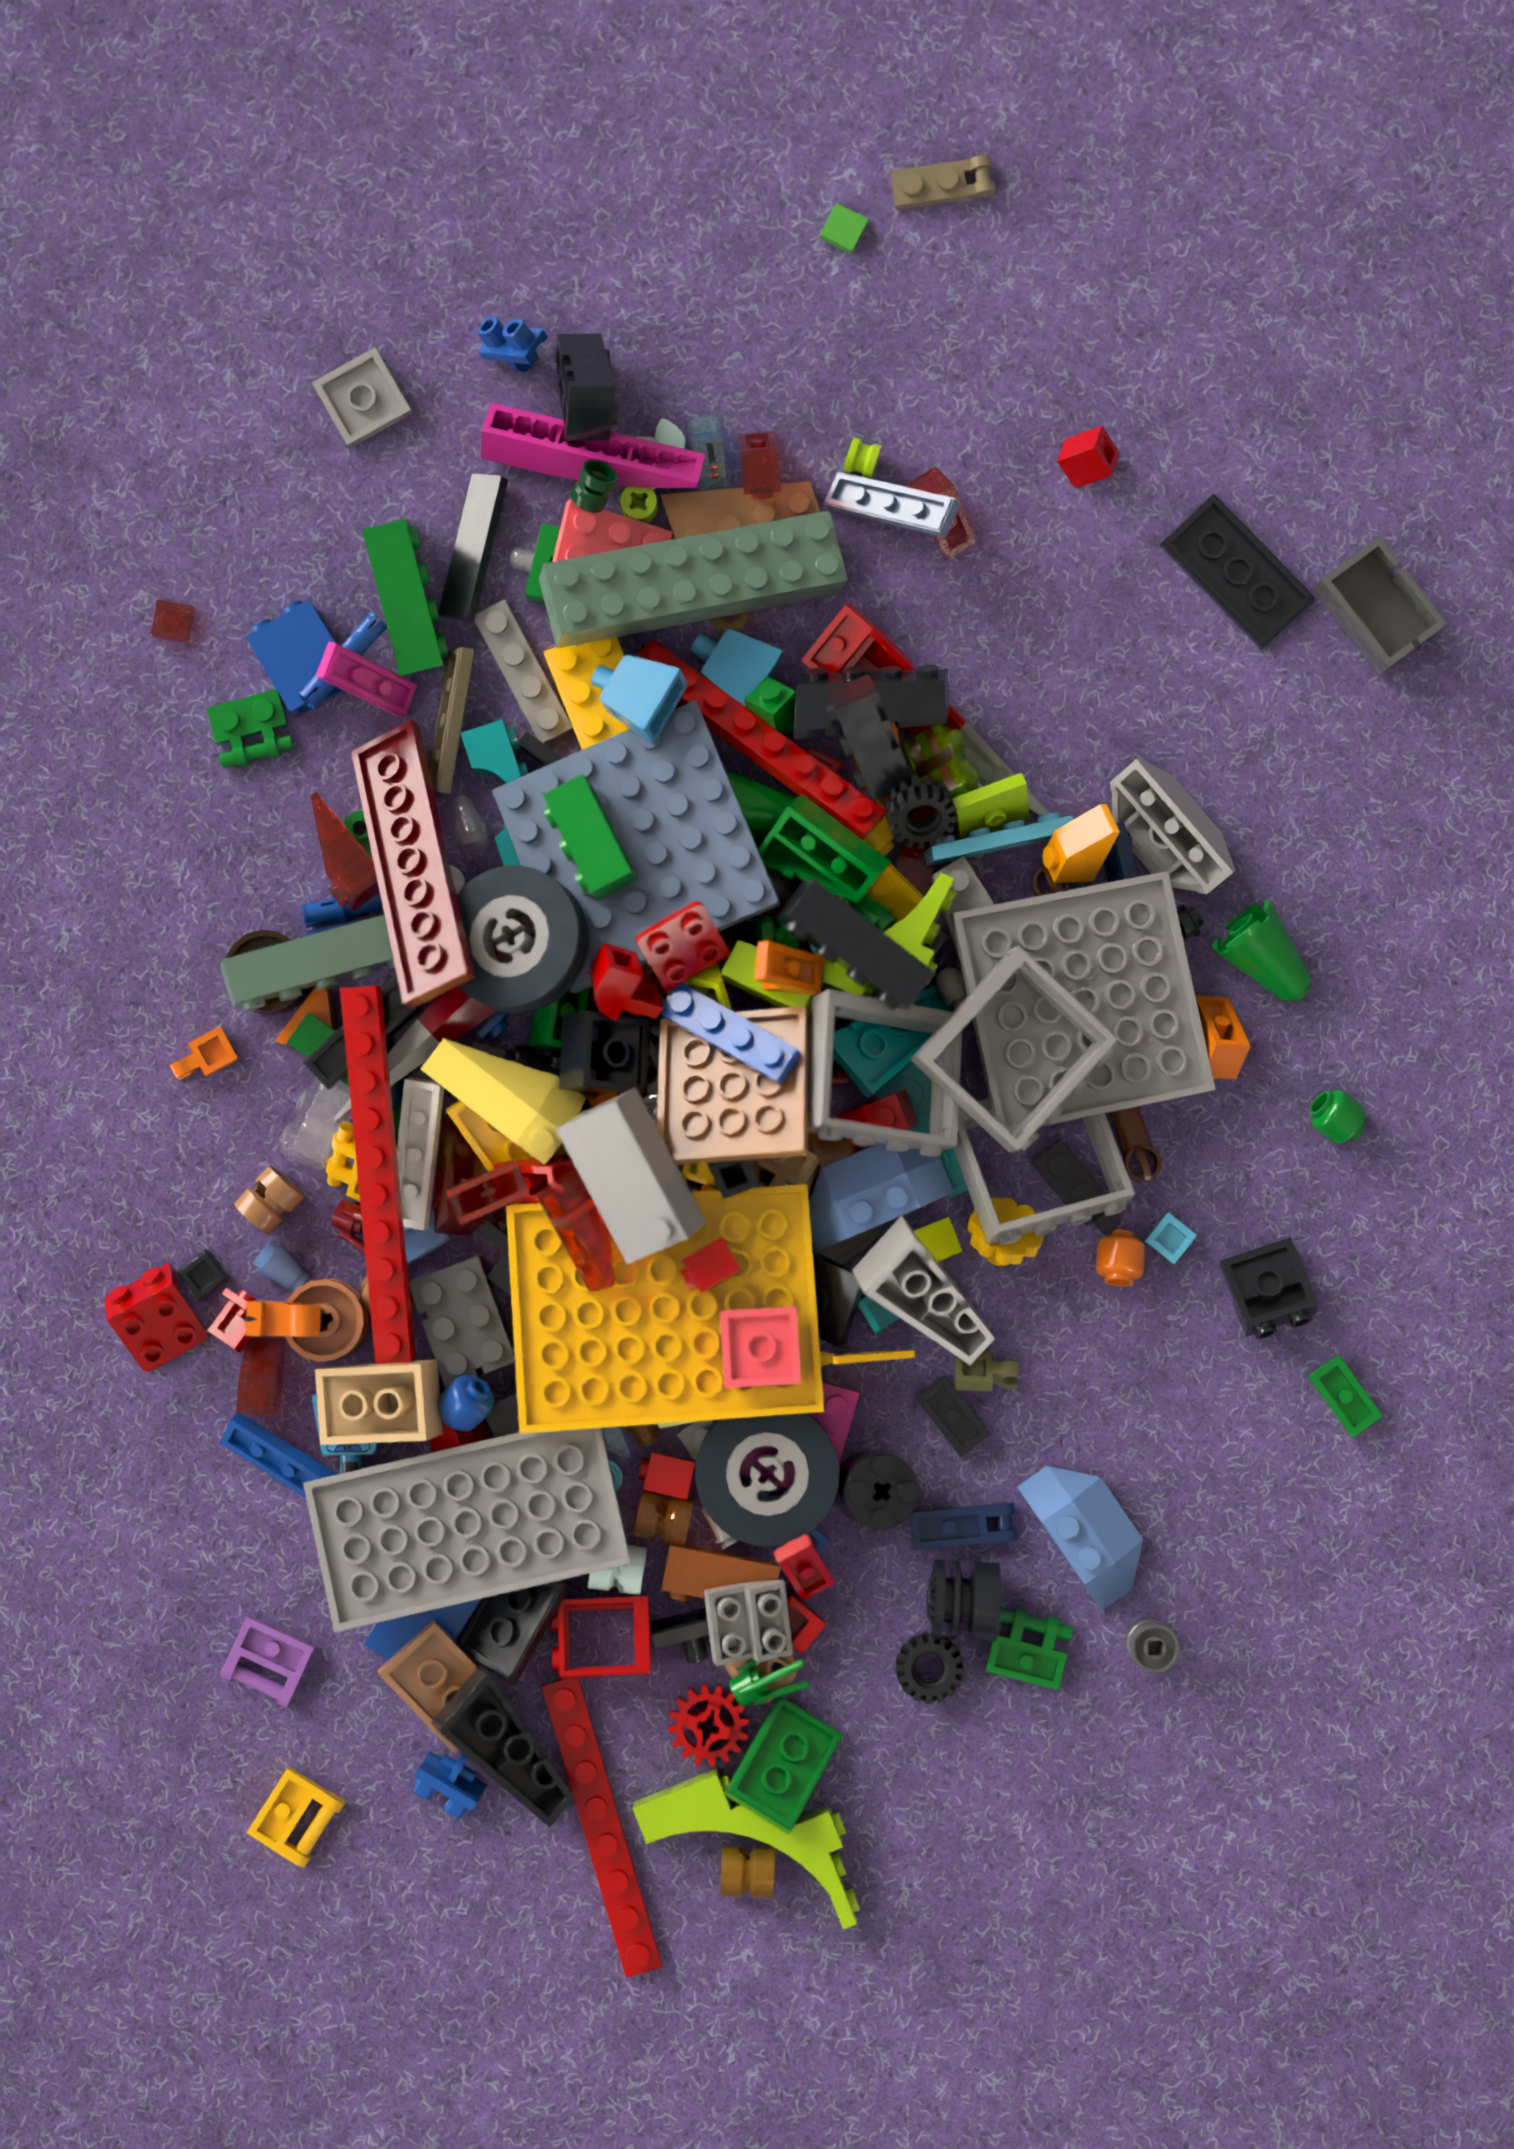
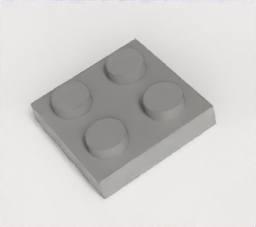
[312,347,413,449]

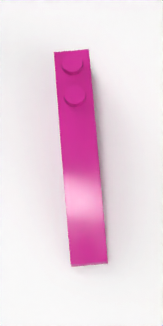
[481,402,706,488]

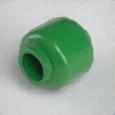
[1309,1089,1366,1144]

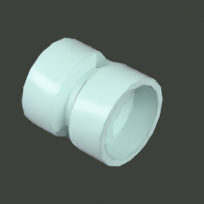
[588,1545,647,1596]

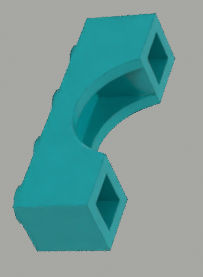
[460,719,529,866]

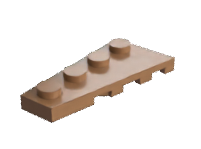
[660,481,821,539]

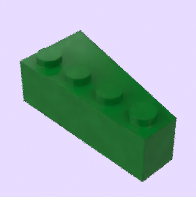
[362,519,449,676]

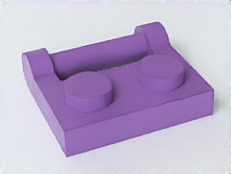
[219,1615,316,1708]

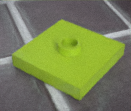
[952,773,1030,840]

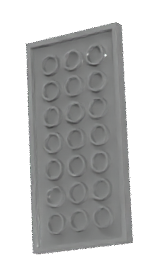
[303,1428,632,1632]

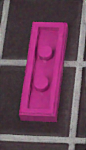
[316,642,418,719]

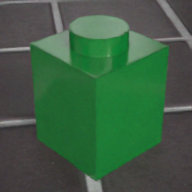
[744,676,796,736]

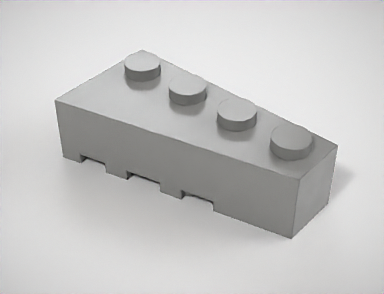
[852,1215,995,1365]

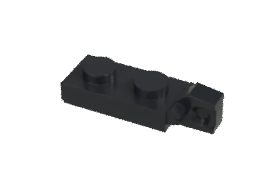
[1031,1140,1118,1235]

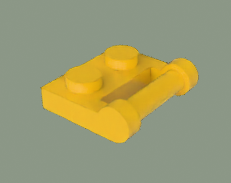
[247,1766,345,1868]

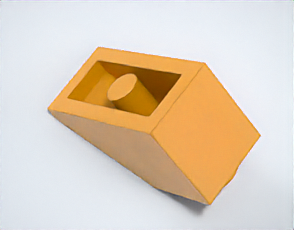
[1042,804,1120,883]

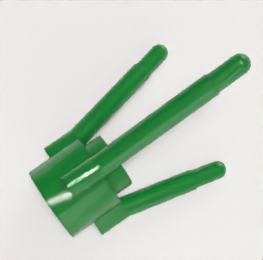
[729,1629,810,1707]

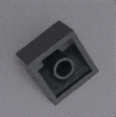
[559,1010,650,1094]

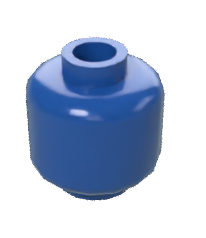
[438,1375,494,1431]

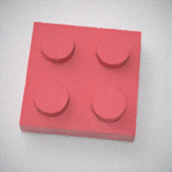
[720,1307,801,1388]

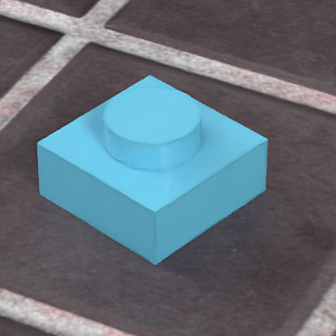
[1144,1212,1197,1264]

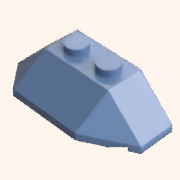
[809,1143,954,1251]
[1017,1466,1143,1611]

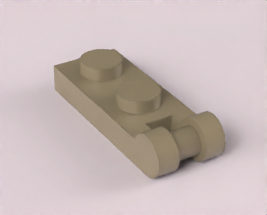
[890,155,996,210]

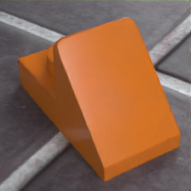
[754,941,824,995]

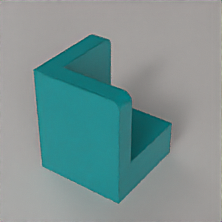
[858,1295,900,1334]

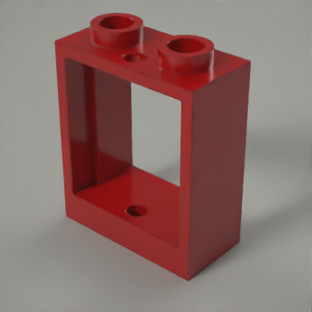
[551,1596,652,1679]

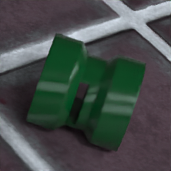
[570,460,618,513]

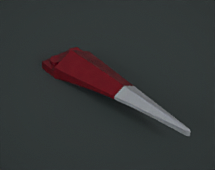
[334,916,536,1123]

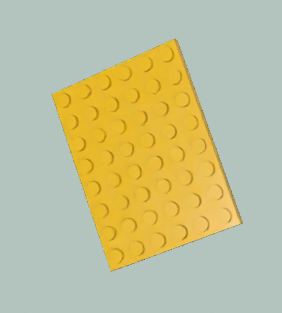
[506,1184,824,1433]

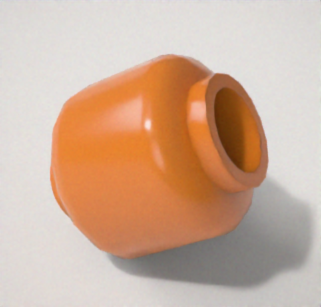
[1096,1229,1145,1287]

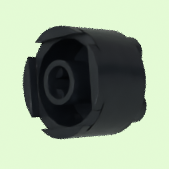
[835,1450,921,1531]

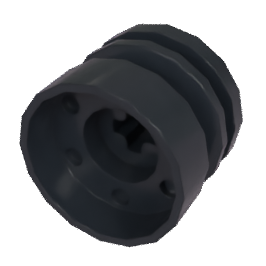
[926,1560,1001,1642]

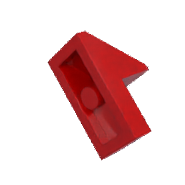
[773,1534,836,1601]

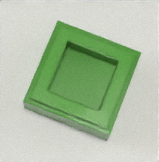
[820,203,869,254]

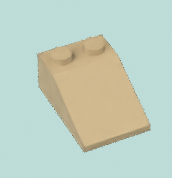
[315,1359,443,1445]

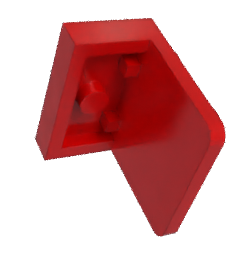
[636,901,731,992]
[104,1263,208,1372]

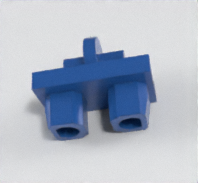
[477,316,548,372]
[413,1751,487,1819]

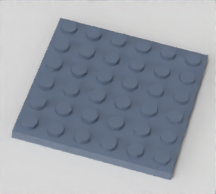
[492,700,781,994]

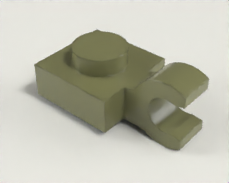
[954,1352,1019,1391]

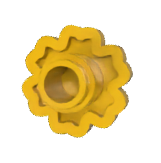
[967,1197,1044,1266]

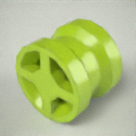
[843,437,882,479]
[620,486,658,523]

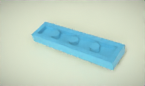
[923,812,1073,866]

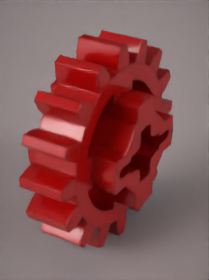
[668,1682,749,1767]

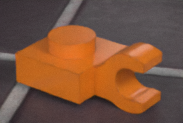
[170,1026,240,1080]

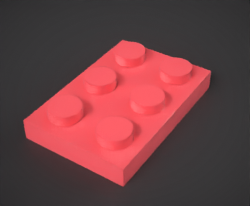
[552,499,673,562]

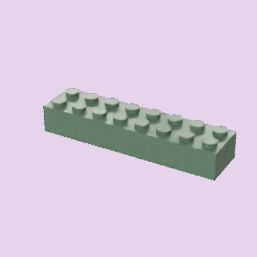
[539,510,848,649]

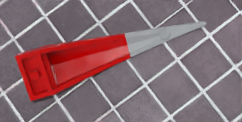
[801,603,1050,816]

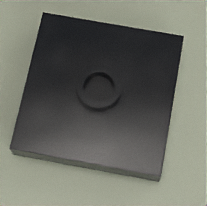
[812,1251,863,1347]

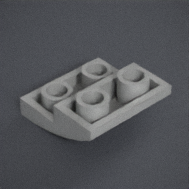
[704,1580,793,1666]

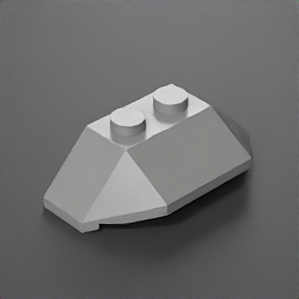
[1110,757,1236,895]

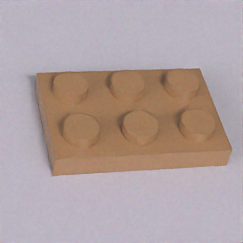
[378,1619,510,1753]

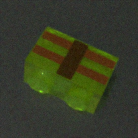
[903,724,980,808]

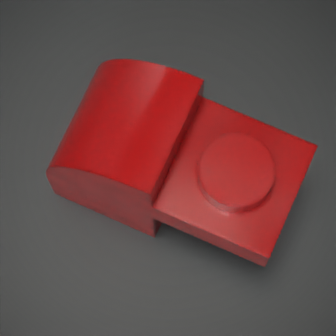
[590,943,663,1020]

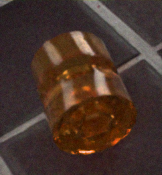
[633,1490,694,1547]

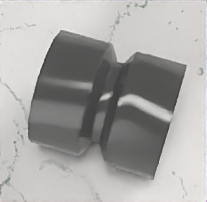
[1125,1617,1180,1673]

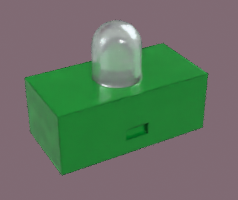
[509,523,560,605]

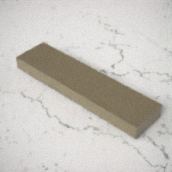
[429,647,474,797]

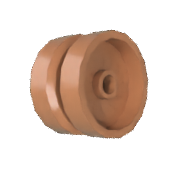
[285,1278,370,1362]

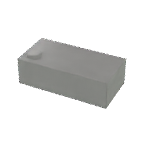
[556,1088,706,1265]

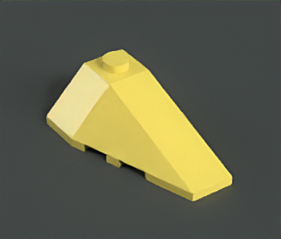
[421,1038,586,1165]

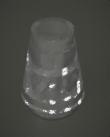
[450,795,491,853]

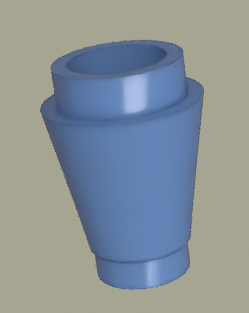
[252,1240,309,1292]

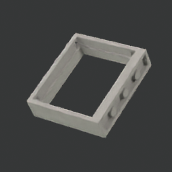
[910,945,1118,1153]
[808,990,962,1156]
[953,1098,1135,1245]

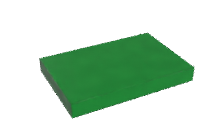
[724,1696,843,1834]

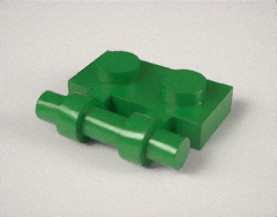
[206,689,294,768]
[985,1608,1073,1690]

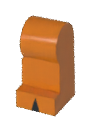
[245,1300,321,1337]

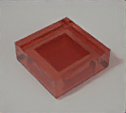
[151,600,195,644]

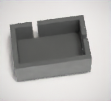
[1313,536,1448,676]
[409,1256,515,1388]

